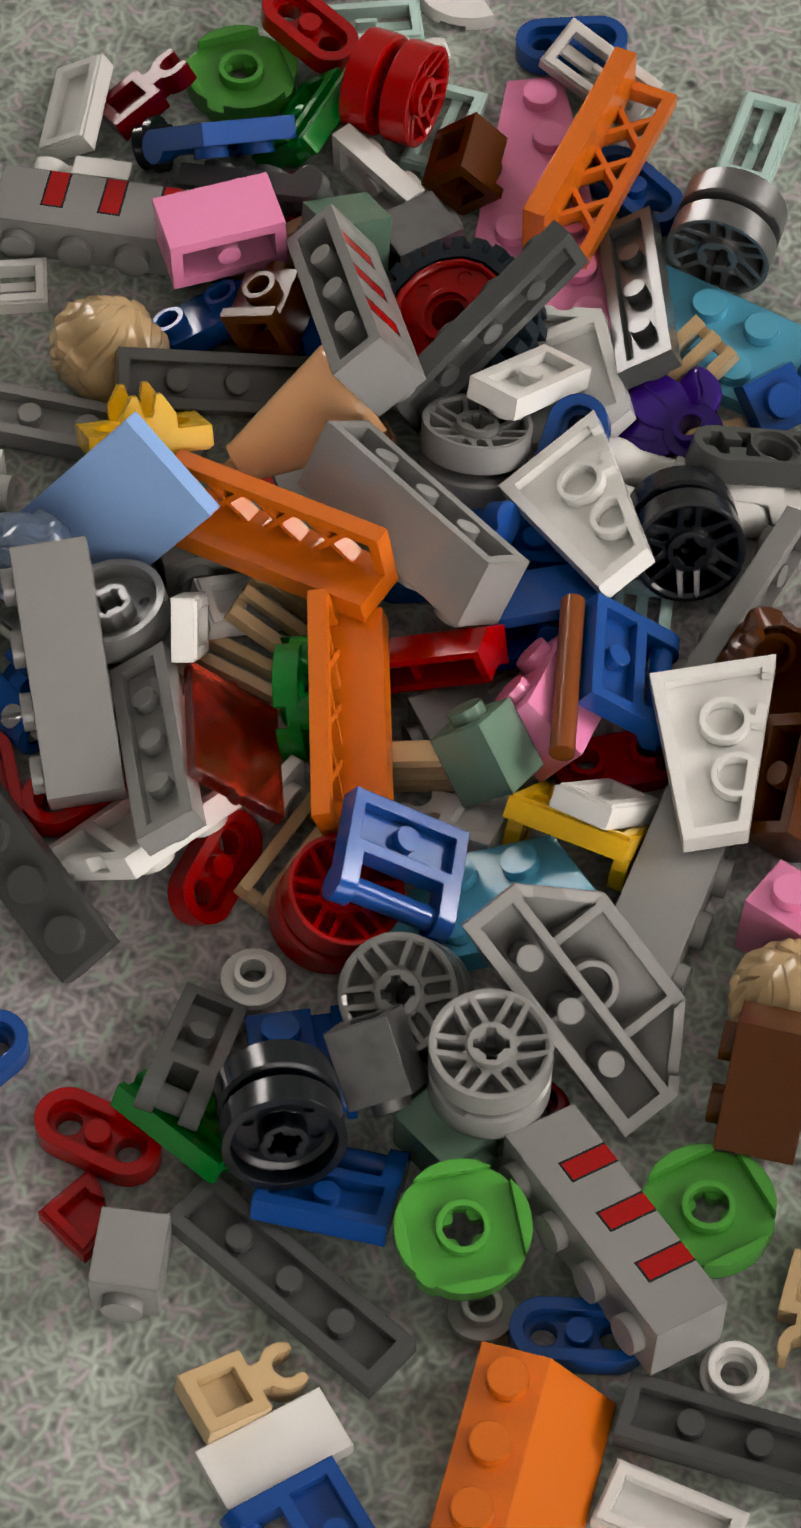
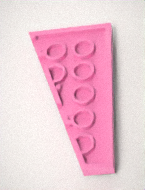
[474,76,611,330]

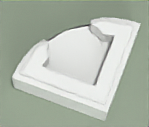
[420,0,494,31]

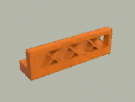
[522,46,677,269]
[175,448,399,623]
[307,588,394,836]

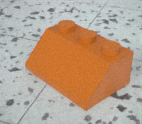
[430,1341,617,1528]

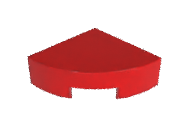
[38,1169,106,1264]

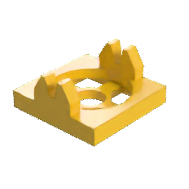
[75,381,214,454]
[502,781,650,892]

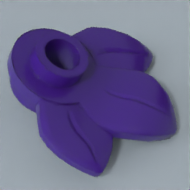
[618,365,723,458]

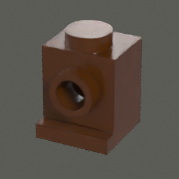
[421,112,508,216]
[219,261,311,355]

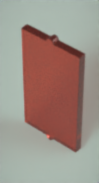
[184,662,285,825]

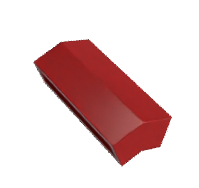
[389,624,509,694]

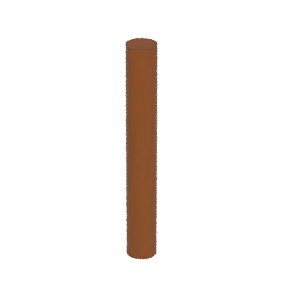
[549,594,586,761]

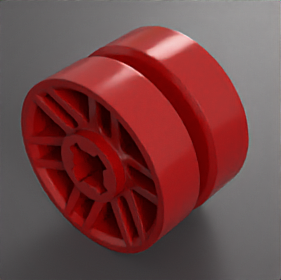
[339,26,449,148]
[268,833,405,974]

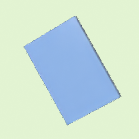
[20,411,220,565]

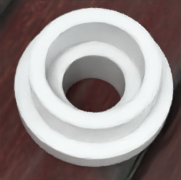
[220,948,287,1011]
[699,1341,770,1406]

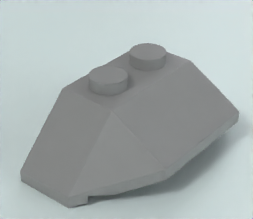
[460,883,686,1138]

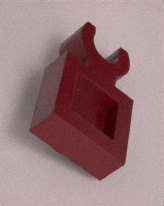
[102,49,197,142]

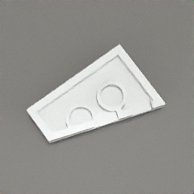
[498,410,655,598]
[649,654,776,853]

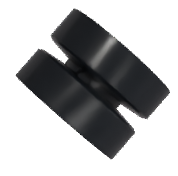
[630,465,746,602]
[214,1039,348,1191]

